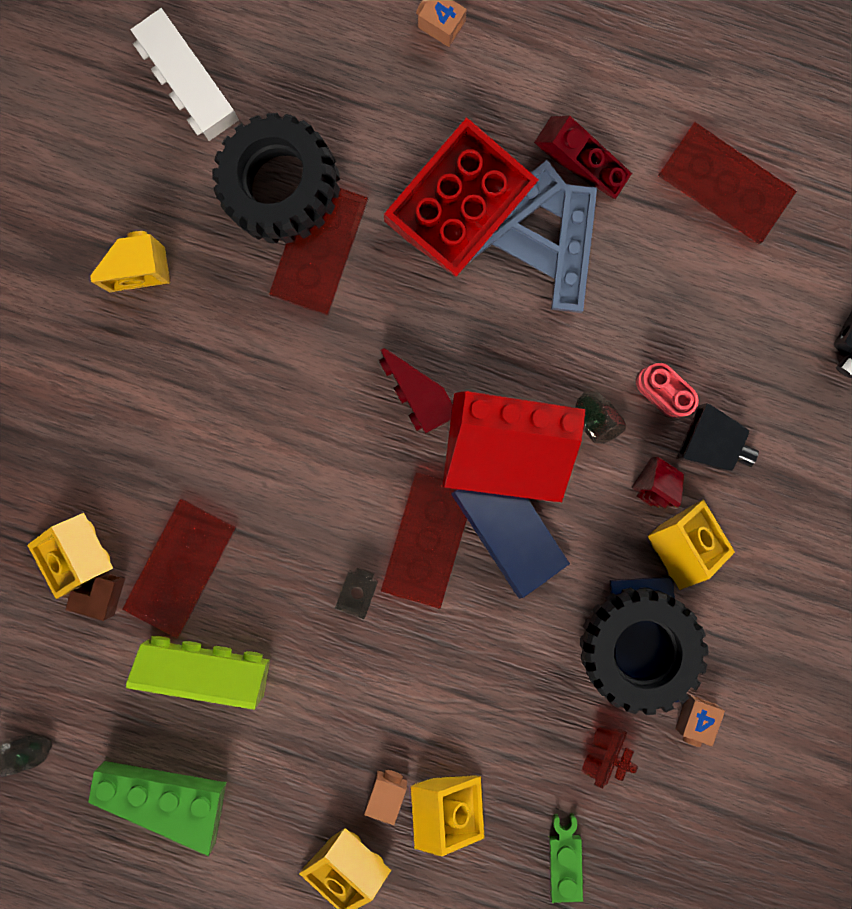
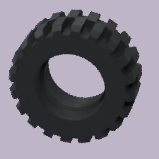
[212,113,340,244]
[580,587,709,715]

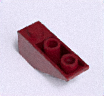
[534,115,632,199]
[378,348,453,434]
[631,457,684,509]

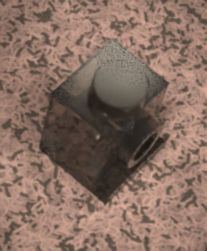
[335,568,379,619]

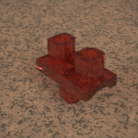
[581,727,638,789]

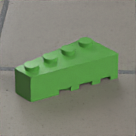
[88,761,227,856]

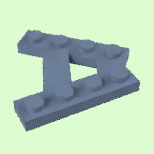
[469,160,597,313]

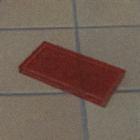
[658,122,797,244]
[269,188,368,316]
[381,472,467,609]
[122,499,237,638]

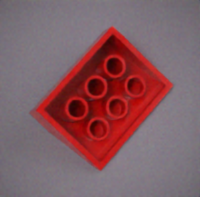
[384,117,539,277]
[442,391,586,503]

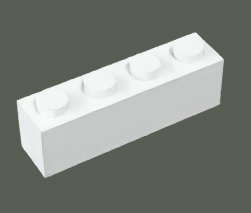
[130,8,239,141]

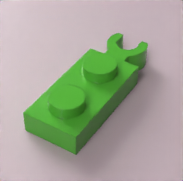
[549,814,583,903]

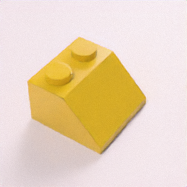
[90,231,170,292]
[648,499,735,590]
[27,513,113,599]
[411,775,484,857]
[299,828,391,909]

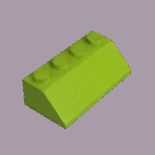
[126,636,270,710]

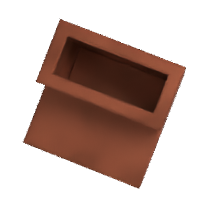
[65,573,125,621]

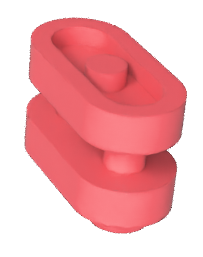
[636,363,698,418]

